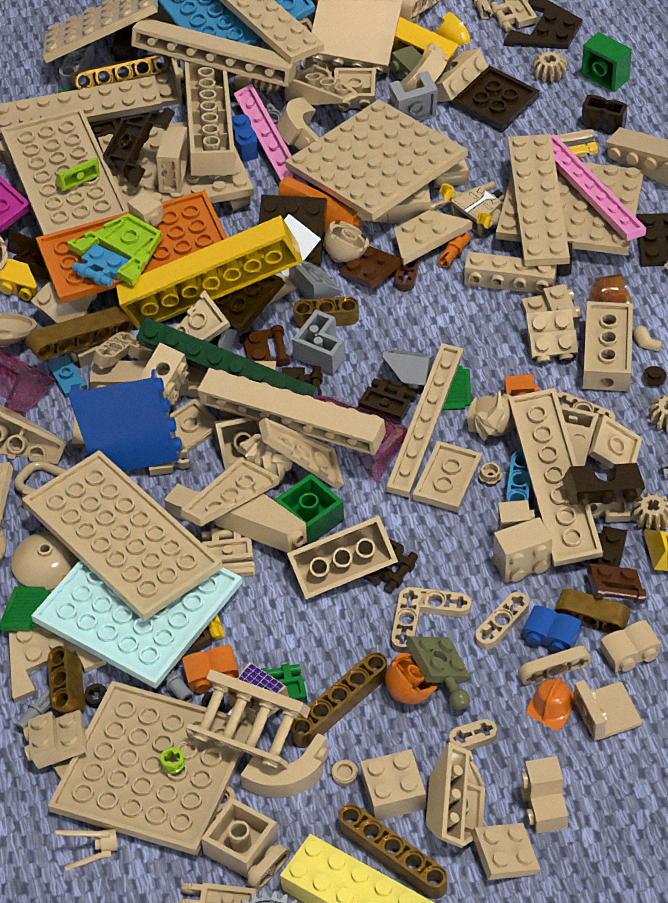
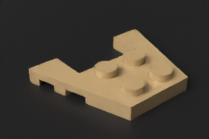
[9,625,107,703]

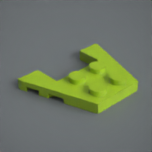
[67,213,162,286]

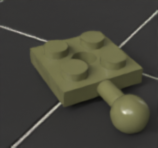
[406,636,471,710]

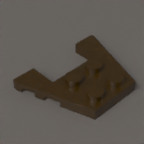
[503,0,583,49]
[103,108,175,187]

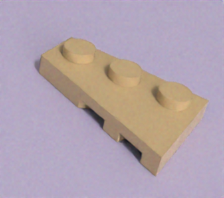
[174,290,231,342]

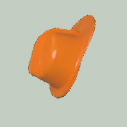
[526,676,575,731]

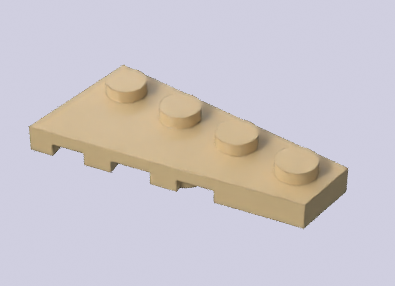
[258,418,344,489]
[181,457,280,527]

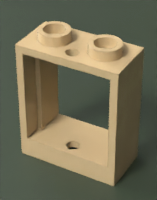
[156,126,189,193]

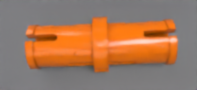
[437,232,471,268]

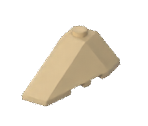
[0,404,68,464]

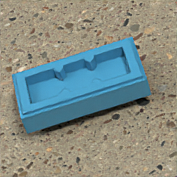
[47,355,87,398]

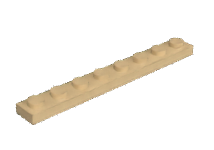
[386,343,464,498]

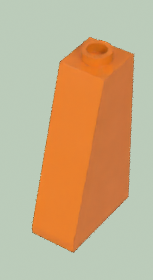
[278,176,361,233]

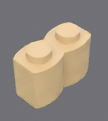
[600,620,661,672]

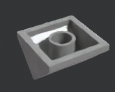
[289,260,343,299]

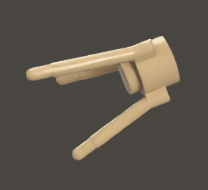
[54,829,117,871]

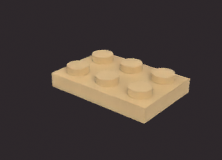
[413,441,483,513]

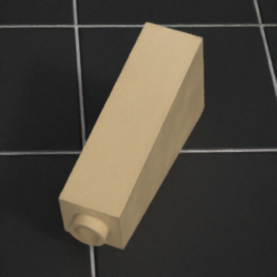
[213,493,307,553]

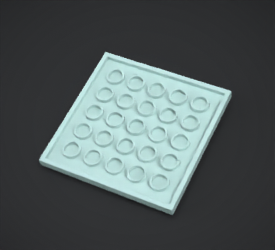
[31,560,242,689]

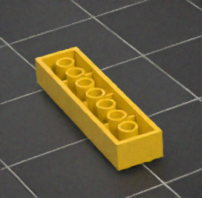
[116,215,303,330]

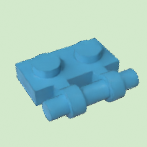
[72,244,129,287]

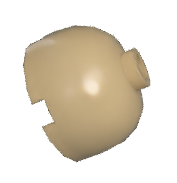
[324,221,369,263]

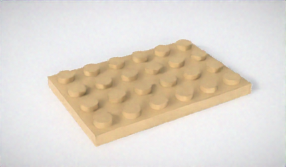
[43,0,158,63]

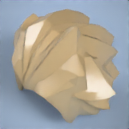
[467,391,515,442]
[237,434,294,482]

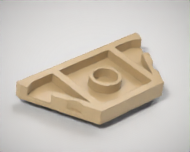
[394,210,472,265]

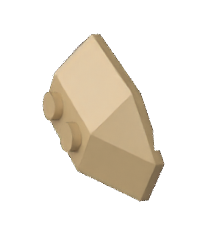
[426,743,485,848]

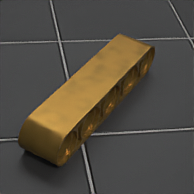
[71,53,171,89]
[25,306,134,360]
[290,652,387,748]
[338,804,447,899]

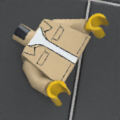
[438,183,505,236]

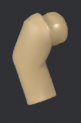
[633,326,662,352]

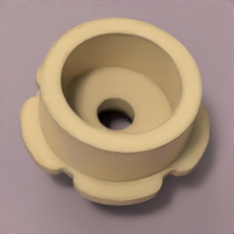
[479,462,502,485]

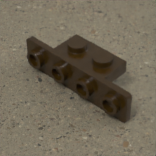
[7,231,50,279]

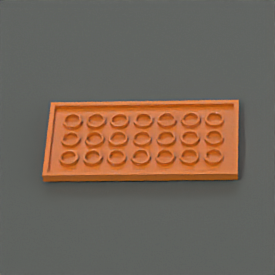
[36,190,227,304]

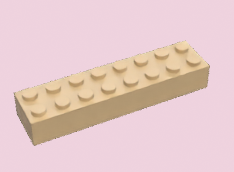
[184,61,235,176]

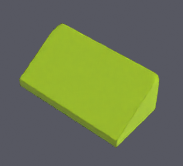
[55,157,100,192]

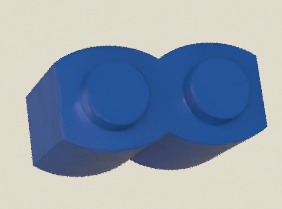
[231,114,258,162]
[523,606,582,653]

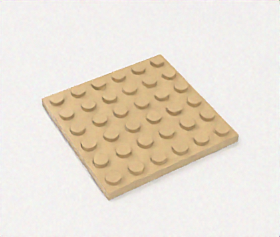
[285,99,468,221]
[98,121,254,211]
[496,162,644,256]
[48,681,254,856]

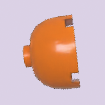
[385,653,437,705]

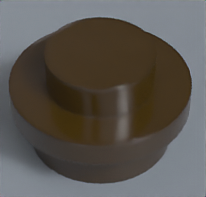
[643,366,667,387]

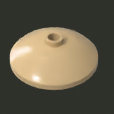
[0,313,37,347]
[11,530,80,591]

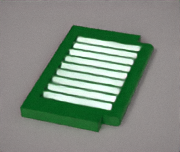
[443,365,472,410]
[0,587,51,631]

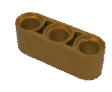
[293,297,359,328]
[554,589,631,633]
[47,645,85,715]

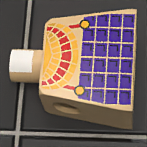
[226,662,289,724]

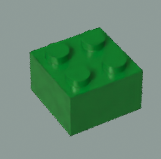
[581,32,632,92]
[274,473,344,545]

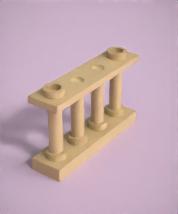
[186,669,310,769]

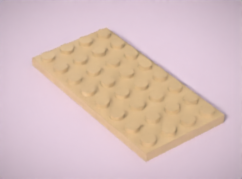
[0,107,129,235]
[22,450,223,621]

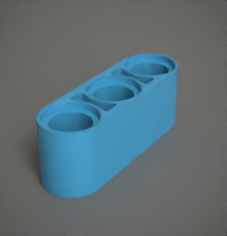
[506,451,531,504]

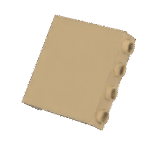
[308,0,403,74]

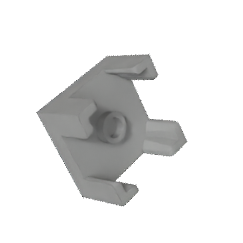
[389,72,438,121]

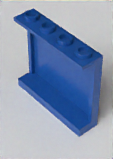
[69,369,183,471]

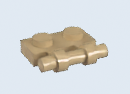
[490,0,537,33]
[201,528,254,563]

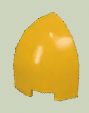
[435,12,470,45]

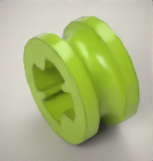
[160,747,185,774]

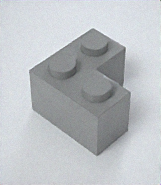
[292,310,345,374]

